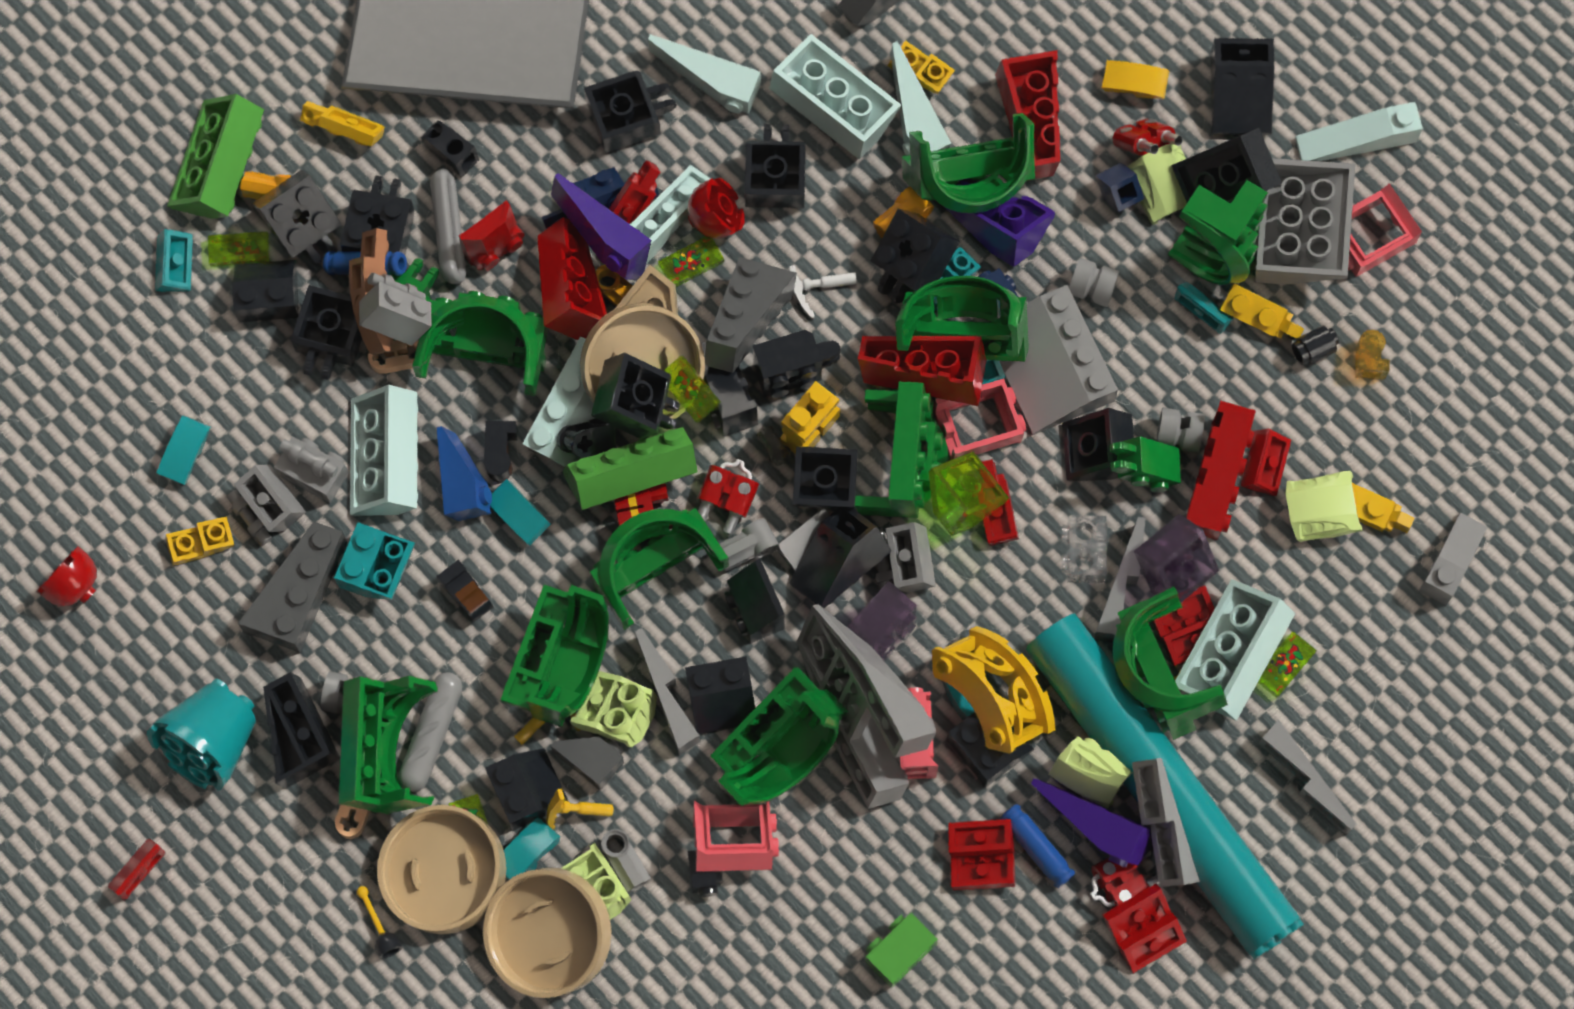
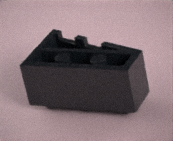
[701,341,758,437]
[263,672,341,788]

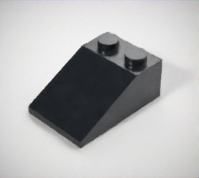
[1171,128,1282,203]

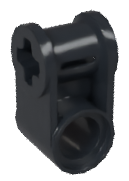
[557,418,617,458]

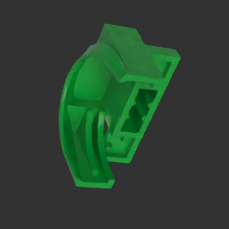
[412,291,549,396]
[500,584,609,727]
[710,667,848,806]

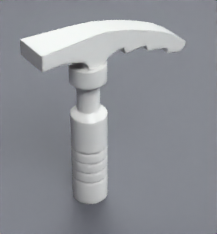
[790,266,857,320]

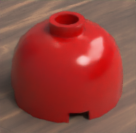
[688,177,745,239]
[36,546,97,607]

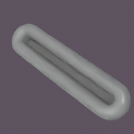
[430,169,466,284]
[398,672,463,793]

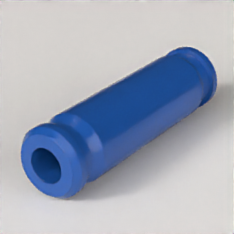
[323,251,407,276]
[1000,804,1075,888]

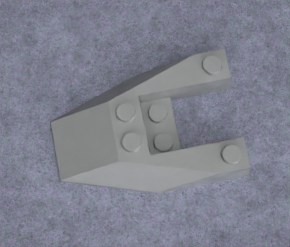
[797,604,936,809]

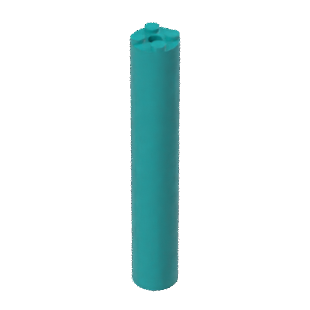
[1025,613,1304,960]

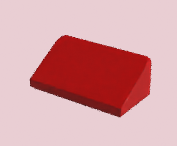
[1241,428,1291,496]
[108,839,165,900]

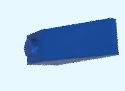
[436,426,492,521]

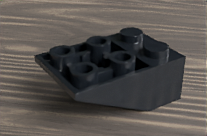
[1210,38,1275,135]
[789,508,891,608]

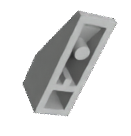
[1419,512,1487,605]

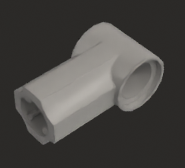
[720,518,779,572]
[601,829,651,893]

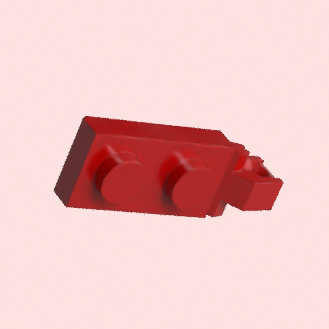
[609,160,661,224]
[976,459,1019,546]

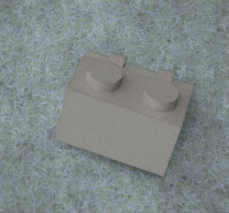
[359,272,432,346]
[274,436,349,504]
[227,465,306,545]
[876,522,936,595]

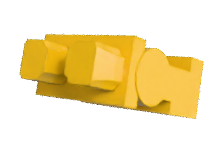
[780,381,840,454]

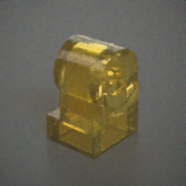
[1355,329,1390,379]

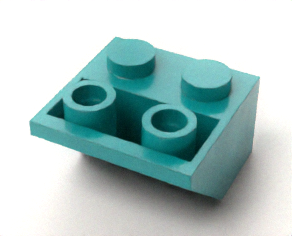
[334,522,415,600]

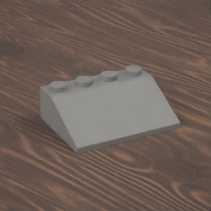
[1255,158,1355,285]
[1000,285,1118,436]

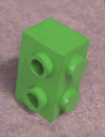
[865,913,938,988]

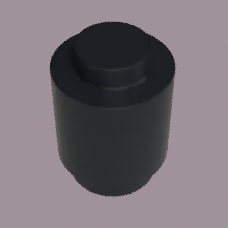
[1291,325,1339,365]

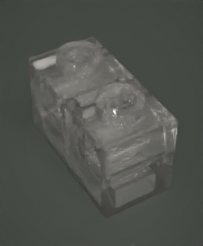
[1061,515,1107,583]

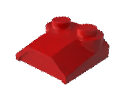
[459,200,525,271]

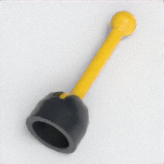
[356,886,403,959]

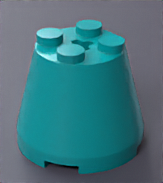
[147,678,256,791]

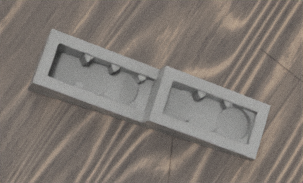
[1094,517,1146,642]
[635,628,700,755]
[1259,719,1356,835]
[1132,758,1200,887]

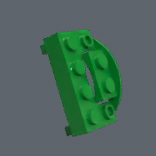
[901,113,1035,213]
[1168,180,1268,285]
[895,276,1029,362]
[855,381,948,518]
[590,508,729,630]
[1113,586,1228,740]
[339,676,438,814]

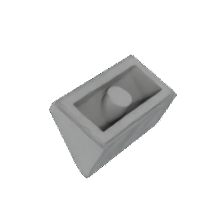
[777,508,830,571]

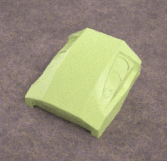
[1128,144,1187,225]
[1286,471,1363,542]
[570,671,657,747]
[1048,736,1132,809]
[560,843,631,920]

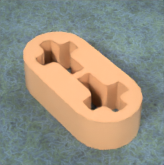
[368,340,418,374]
[335,804,370,839]

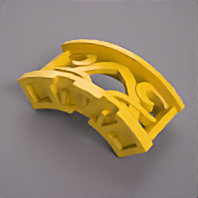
[932,626,1055,754]

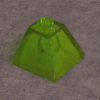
[929,451,1009,536]

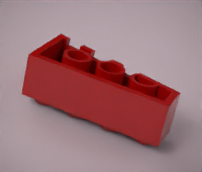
[995,50,1060,181]
[537,217,607,340]
[858,336,987,406]
[1182,400,1256,541]

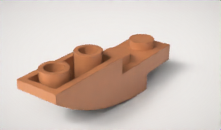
[349,228,394,355]

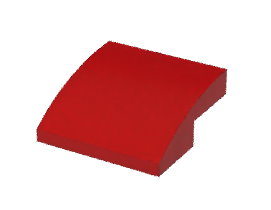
[1152,585,1215,666]
[948,819,1016,891]
[1102,883,1187,973]

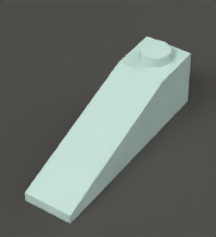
[648,34,761,114]
[890,41,951,155]
[1295,102,1423,161]
[630,165,710,264]

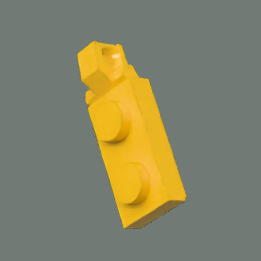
[300,101,385,147]
[1219,283,1304,339]
[1352,483,1414,533]

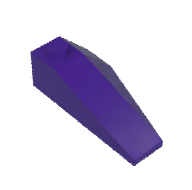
[551,173,652,280]
[942,178,1055,267]
[1031,778,1153,867]

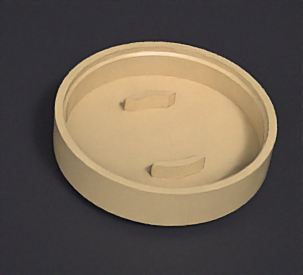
[580,303,705,419]
[377,805,506,934]
[483,868,611,998]

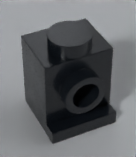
[687,850,723,897]

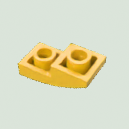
[888,40,955,94]
[1102,60,1169,99]
[165,516,234,566]

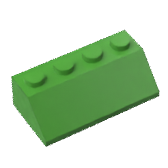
[167,94,264,219]
[563,427,698,510]

